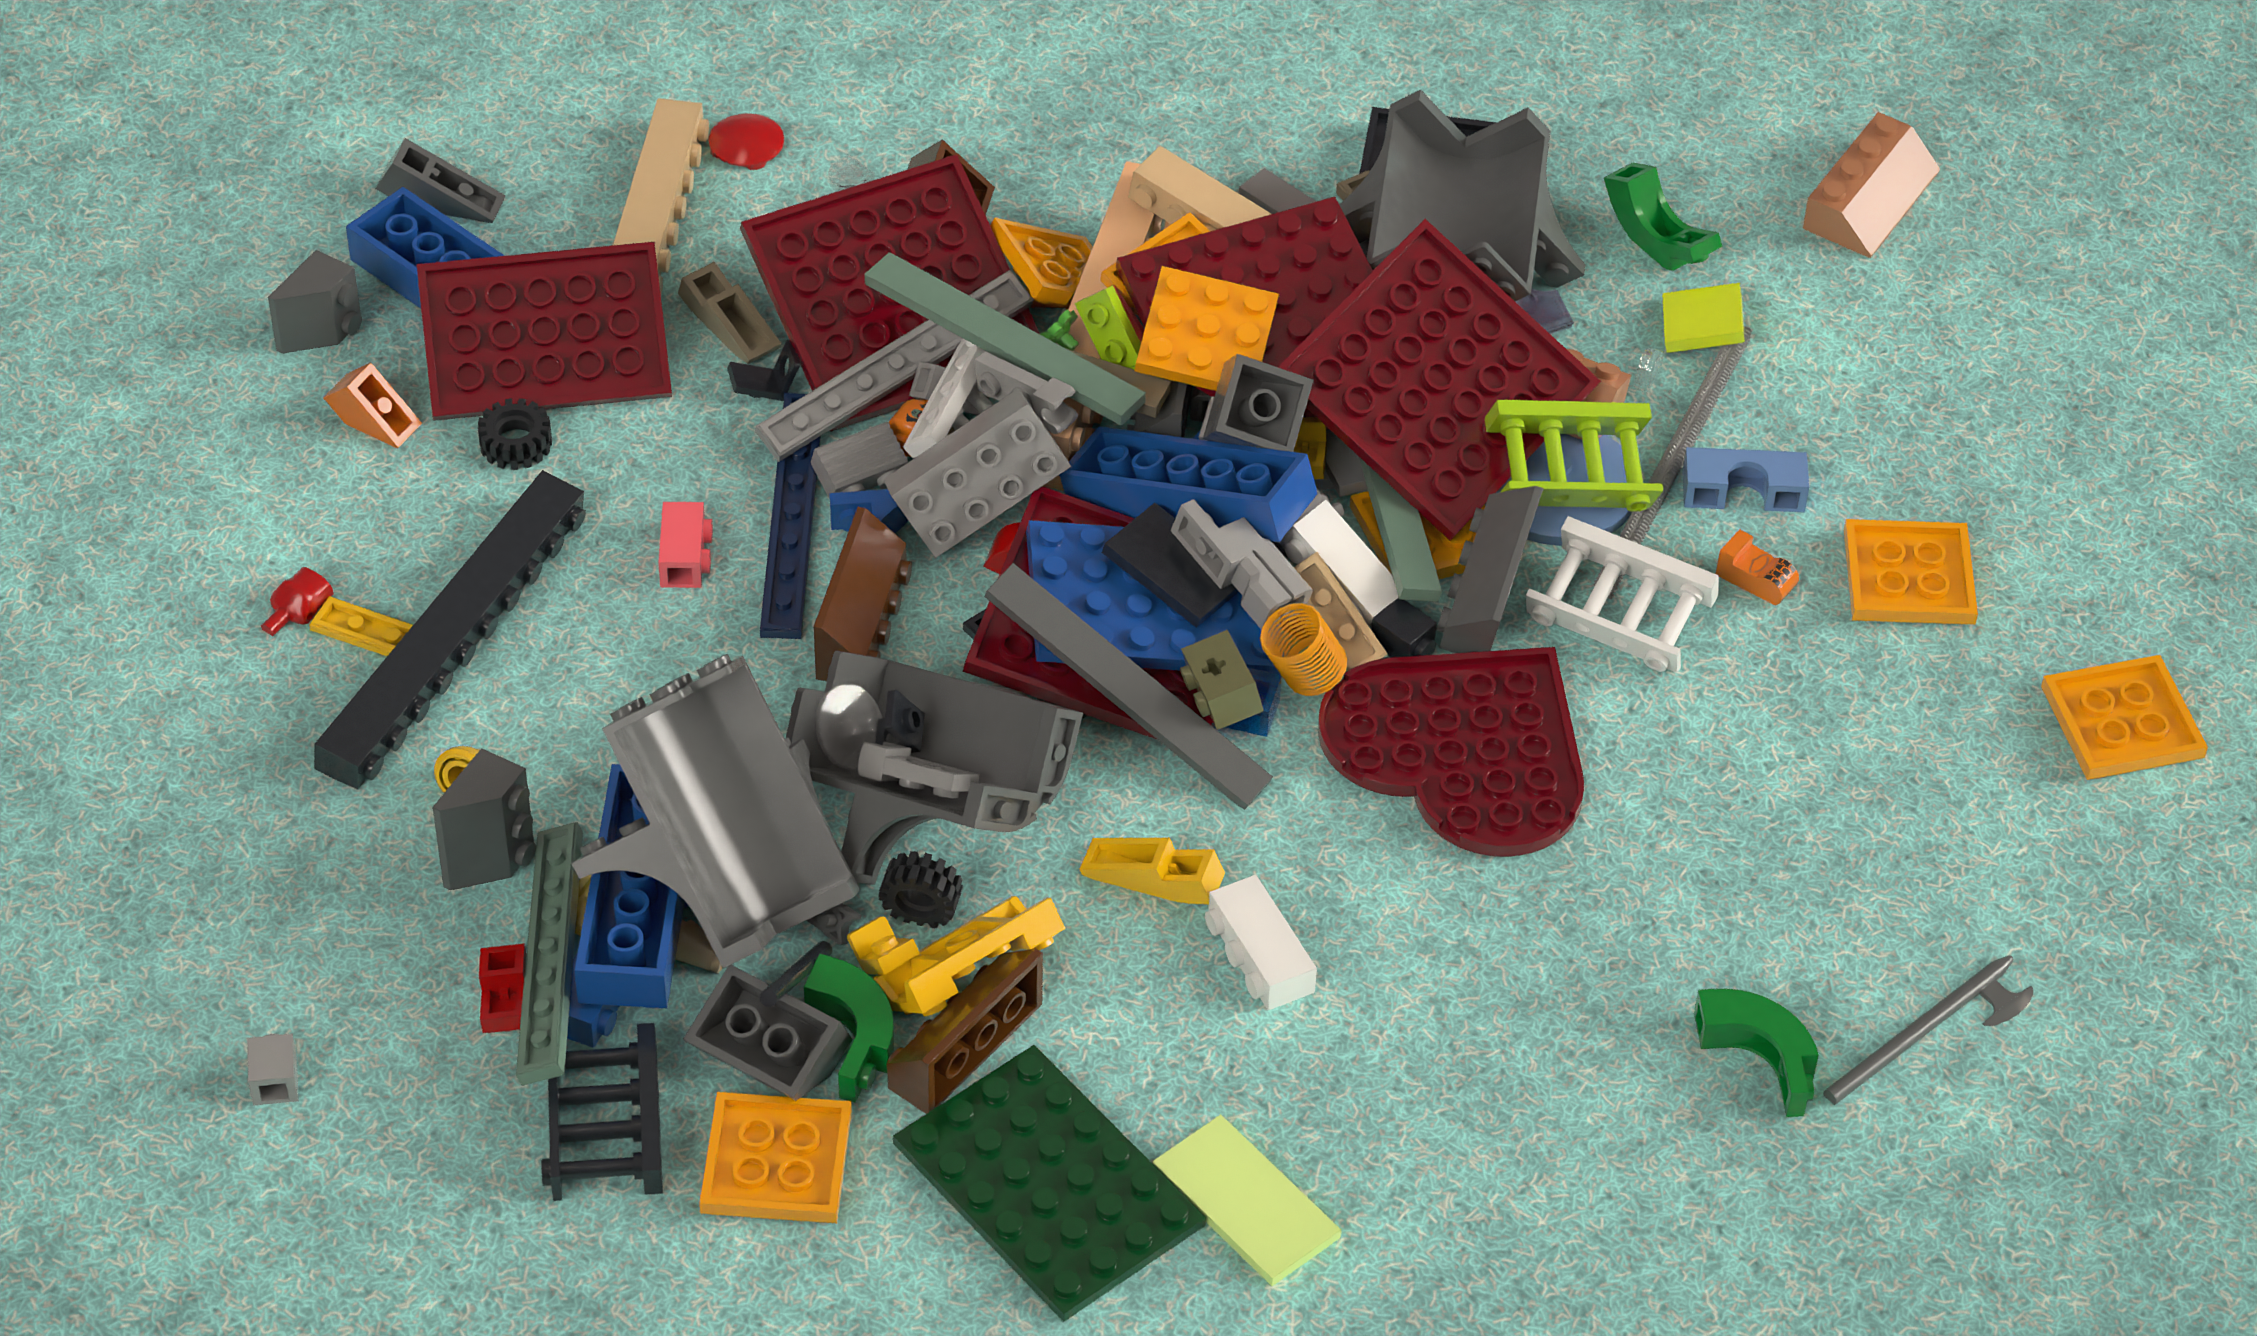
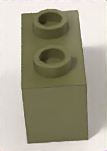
[1180,630,1264,730]

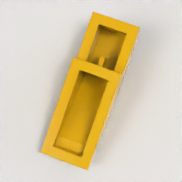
[1079,838,1225,905]

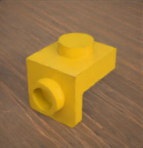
[1293,417,1327,479]

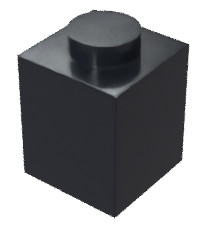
[1371,597,1437,658]

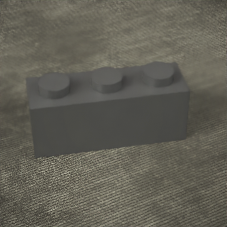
[432,748,536,891]
[683,965,852,1101]

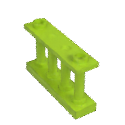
[1485,400,1663,512]

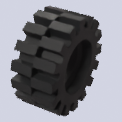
[478,398,552,470]
[878,851,963,929]

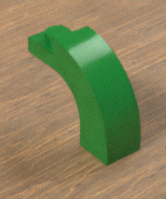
[1603,162,1722,271]
[804,954,894,1103]
[1694,989,1819,1117]

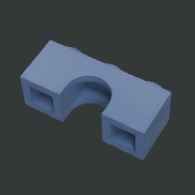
[1682,447,1809,512]

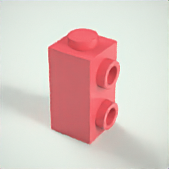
[658,502,713,588]

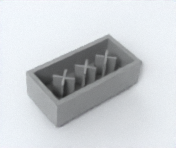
[883,388,1071,558]

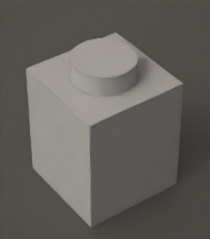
[247,1034,298,1106]

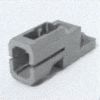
[1171,499,1313,629]

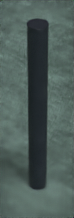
[760,941,832,1007]

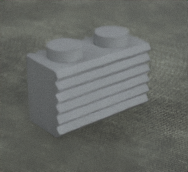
[811,422,908,498]

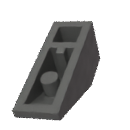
[375,138,506,223]

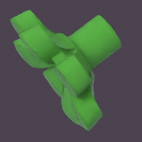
[1040,309,1079,351]

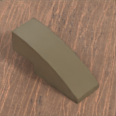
[678,262,782,364]

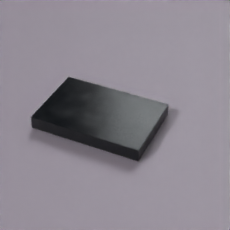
[1101,503,1239,628]

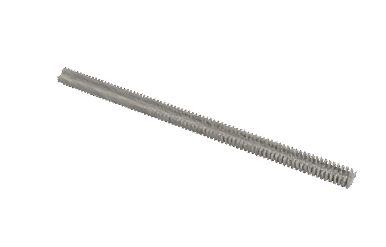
[1593,326,1753,599]

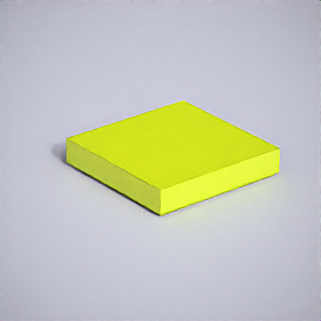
[1662,283,1745,353]

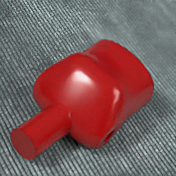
[261,567,334,636]

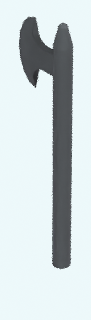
[1823,955,2034,1105]

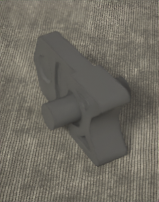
[806,903,861,945]

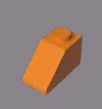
[323,363,422,448]

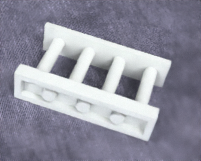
[903,339,994,458]
[1526,516,1719,673]

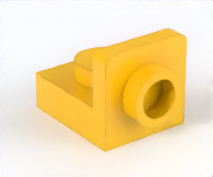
[847,916,920,975]

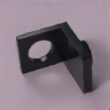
[727,340,800,401]
[875,689,925,753]

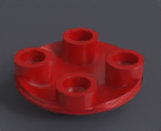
[709,113,784,170]

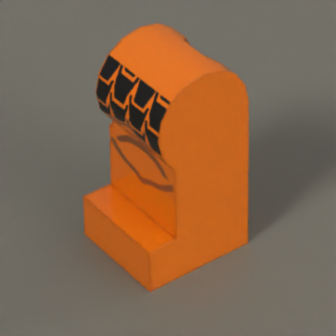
[1715,529,1799,606]

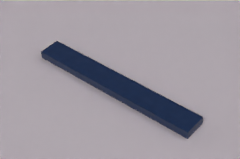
[760,393,821,639]

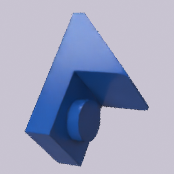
[829,489,909,533]

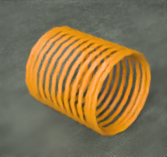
[1260,603,1347,696]

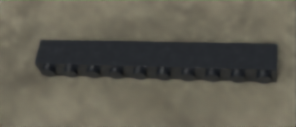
[314,470,586,789]

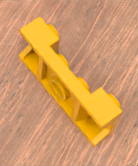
[873,896,1065,1016]

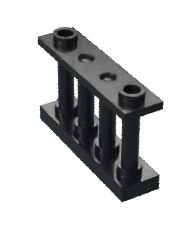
[541,1023,663,1201]

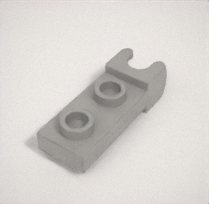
[974,351,1078,434]
[858,742,980,798]

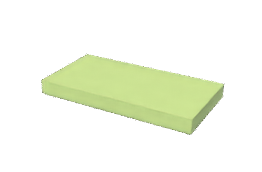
[1152,1114,1341,1286]

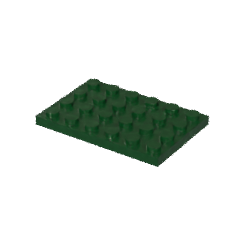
[893,1045,1206,1322]

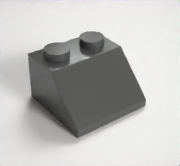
[268,250,362,354]
[1203,354,1313,452]

